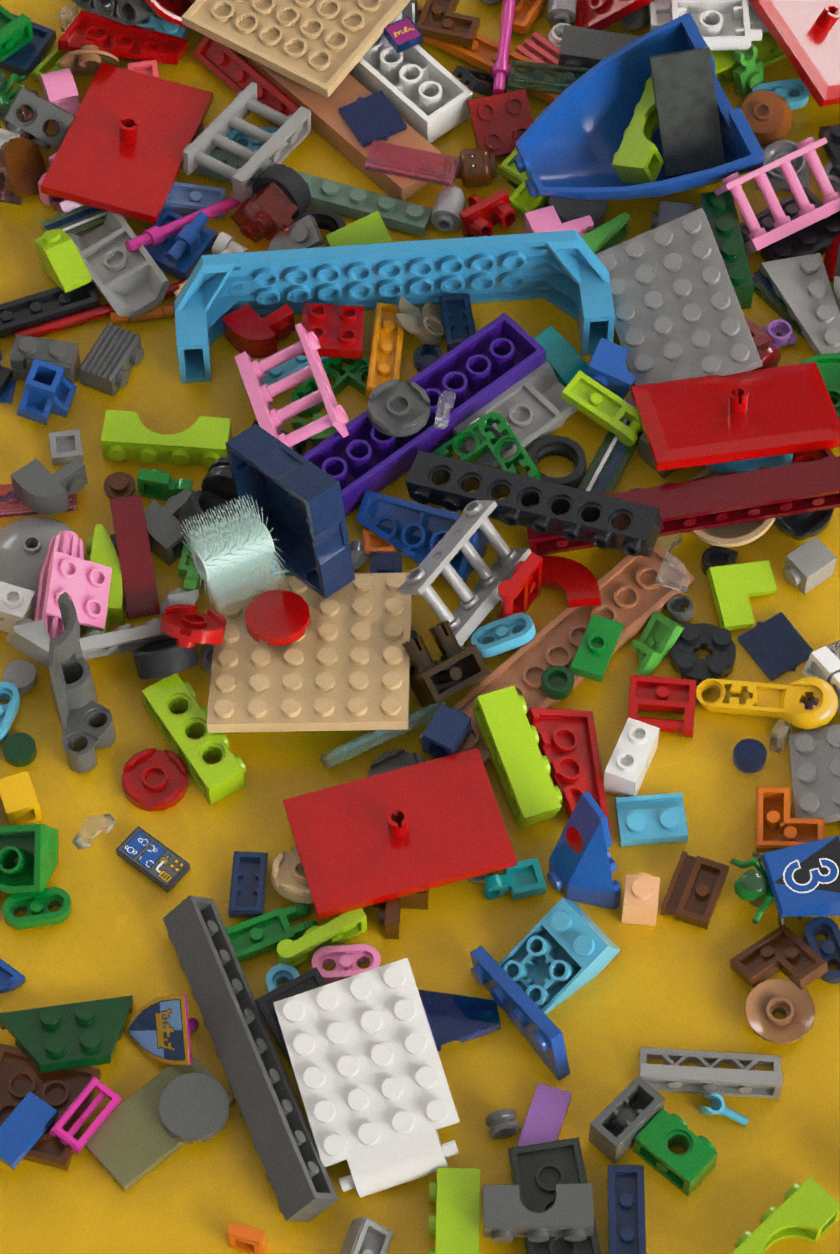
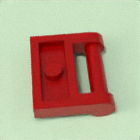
[497,552,543,620]
[627,675,697,738]

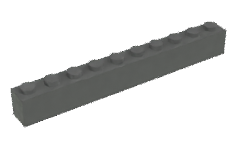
[163,895,338,1222]

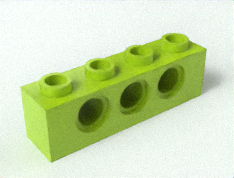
[142,673,247,805]

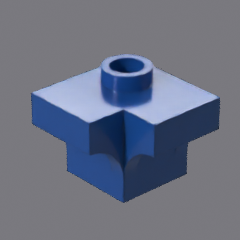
[584,337,636,400]
[17,358,77,425]

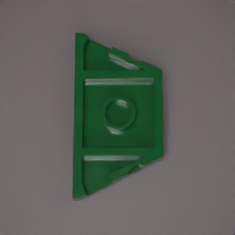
[0,995,133,1073]

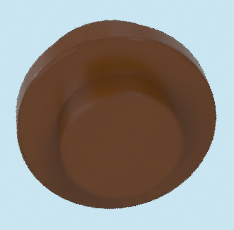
[104,472,136,499]

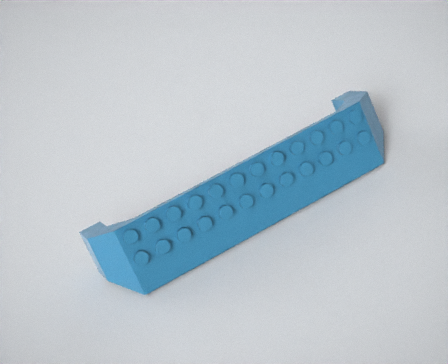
[174,230,615,383]

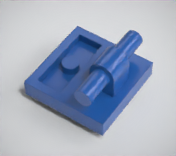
[145,208,218,280]

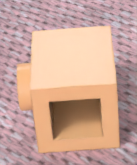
[621,872,660,926]

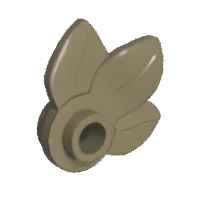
[395,296,444,346]

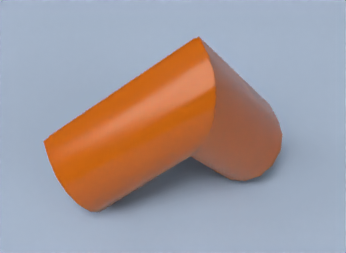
[756,787,825,853]

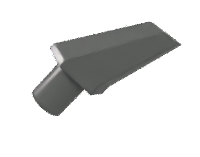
[350,540,368,572]

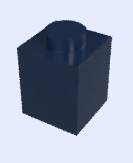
[422,704,471,758]

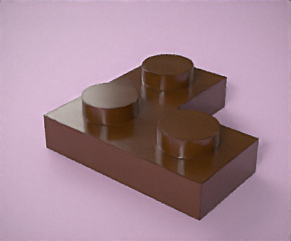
[415,0,480,47]
[729,924,828,989]

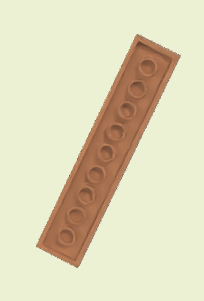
[419,545,694,767]

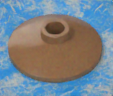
[60,45,119,76]
[745,978,815,1044]

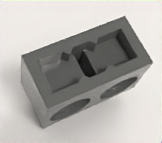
[4,86,74,150]

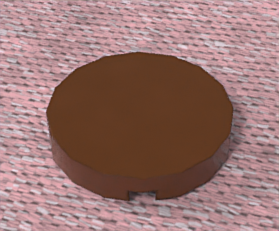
[0,137,46,198]

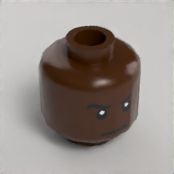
[454,147,498,188]

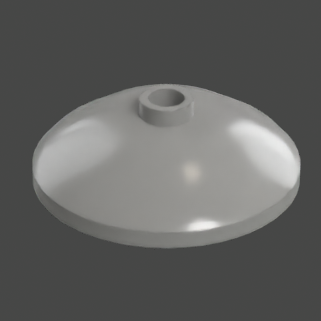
[0,516,74,598]

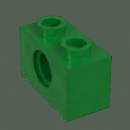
[633,1108,718,1196]

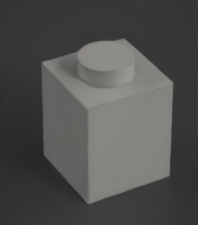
[783,536,837,594]

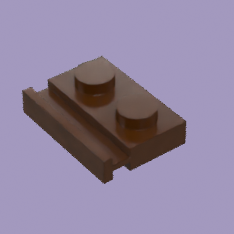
[660,851,730,930]

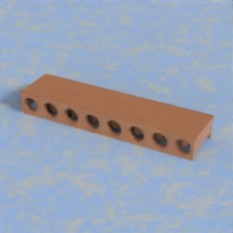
[247,57,447,201]

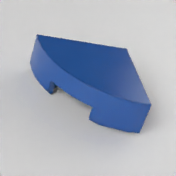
[0,959,26,994]

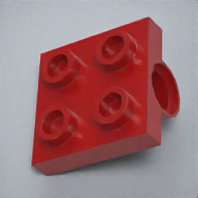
[467,89,533,157]
[301,302,365,360]

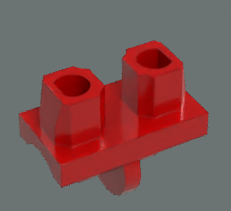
[459,189,516,237]

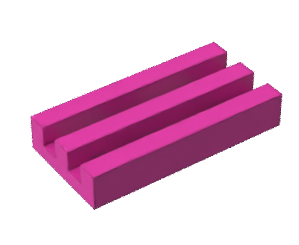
[49,1077,122,1154]

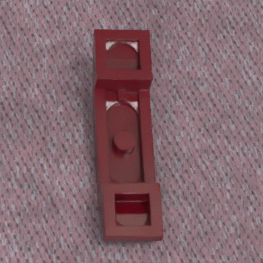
[109,495,160,619]

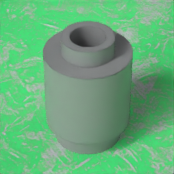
[547,0,577,25]
[431,186,466,231]

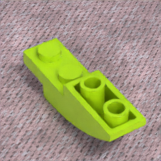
[87,524,125,633]

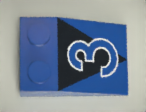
[761,836,840,917]

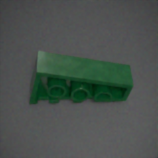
[700,190,754,309]

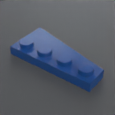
[470,946,570,1081]

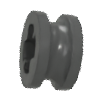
[485,1109,520,1139]

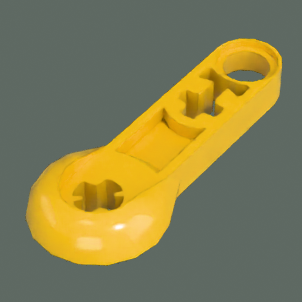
[696,676,838,730]

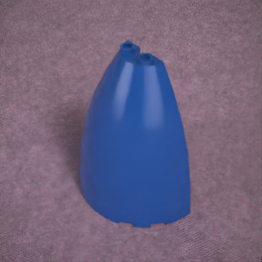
[513,13,765,201]

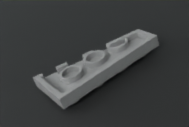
[760,253,840,355]

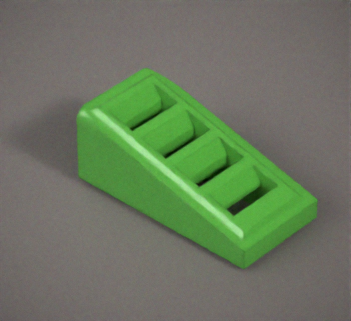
[582,212,630,254]

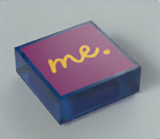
[383,16,423,54]

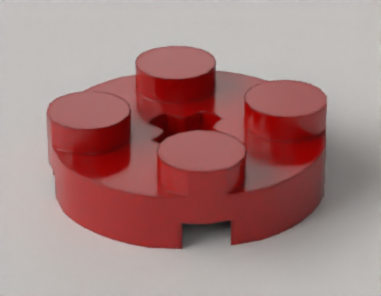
[160,604,227,648]

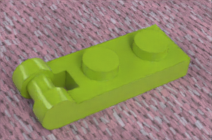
[560,370,643,447]
[277,908,367,970]

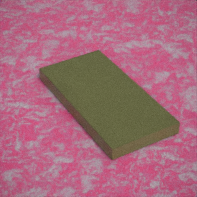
[79,1052,235,1192]

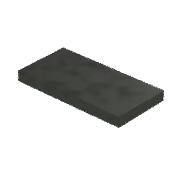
[649,46,725,177]
[508,1137,601,1254]

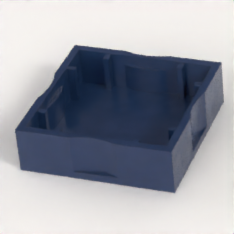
[225,424,355,599]

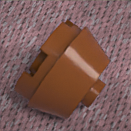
[736,90,793,147]

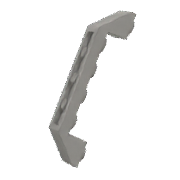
[6,588,199,668]

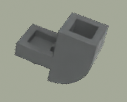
[11,458,88,515]
[145,488,192,566]

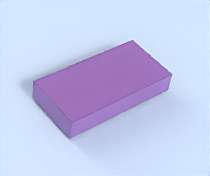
[517,1083,572,1147]

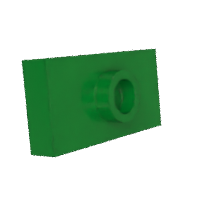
[570,614,624,683]

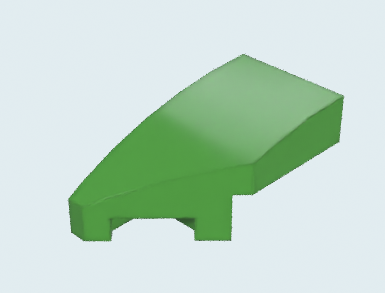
[632,611,684,676]

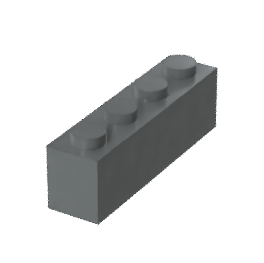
[557,25,641,74]

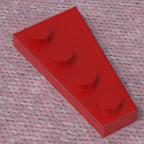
[58,10,189,65]
[526,708,610,829]

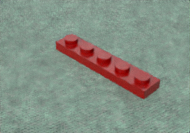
[193,36,300,128]

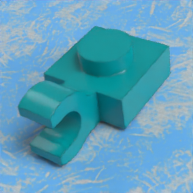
[483,857,547,900]

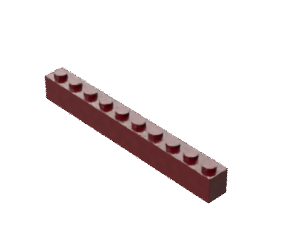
[527,456,840,556]

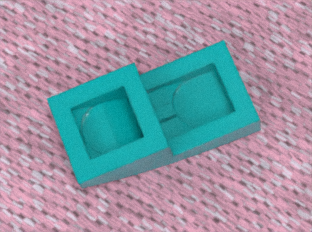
[533,325,587,387]

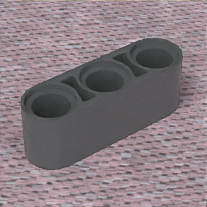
[72,0,154,26]

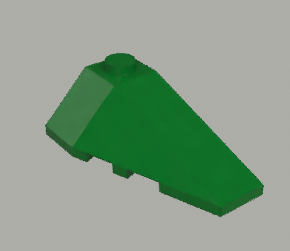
[0,824,58,894]

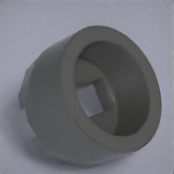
[667,595,694,623]

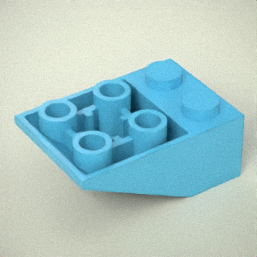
[499,897,621,1014]

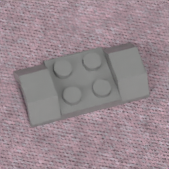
[67,211,170,318]
[453,361,578,469]

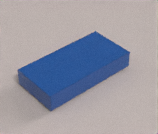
[0,1092,59,1170]

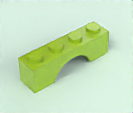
[612,76,664,184]
[101,410,233,468]
[731,1177,840,1254]

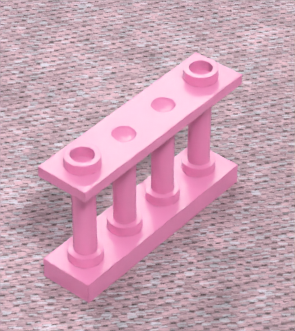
[714,137,840,256]
[235,323,349,449]

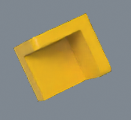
[0,771,43,826]

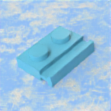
[615,792,688,847]

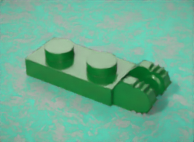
[226,903,318,963]

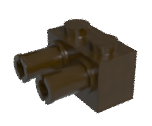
[402,620,490,707]

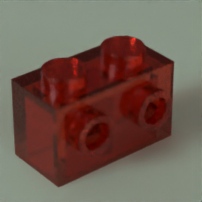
[230,182,298,243]

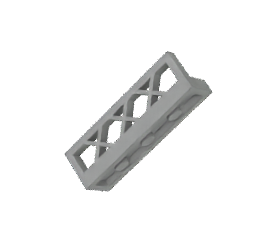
[639,1047,783,1099]

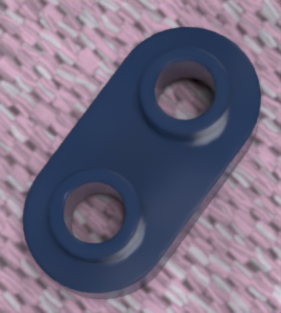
[804,916,840,984]

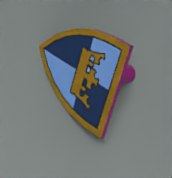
[124,994,199,1065]

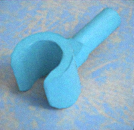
[698,1093,749,1126]

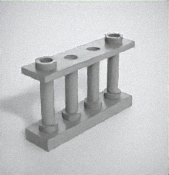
[182,82,311,203]
[398,500,531,646]

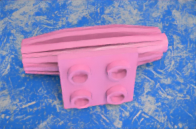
[34,531,112,664]

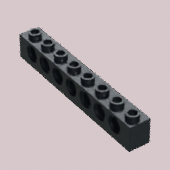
[405,450,663,558]

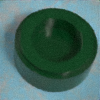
[541,666,574,700]
[2,732,37,767]

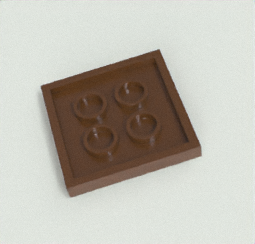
[0,1044,101,1171]

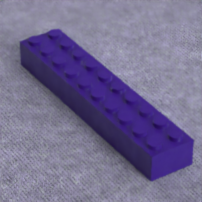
[303,312,546,516]

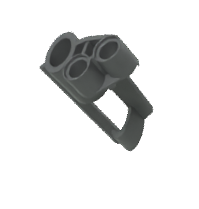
[48,592,116,773]

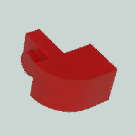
[222,303,295,358]

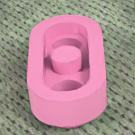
[311,944,381,983]

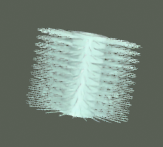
[181,493,287,610]

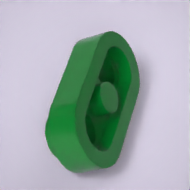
[2,887,72,930]

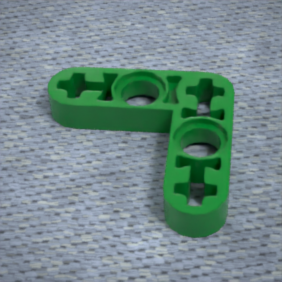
[292,355,400,418]
[432,412,541,479]

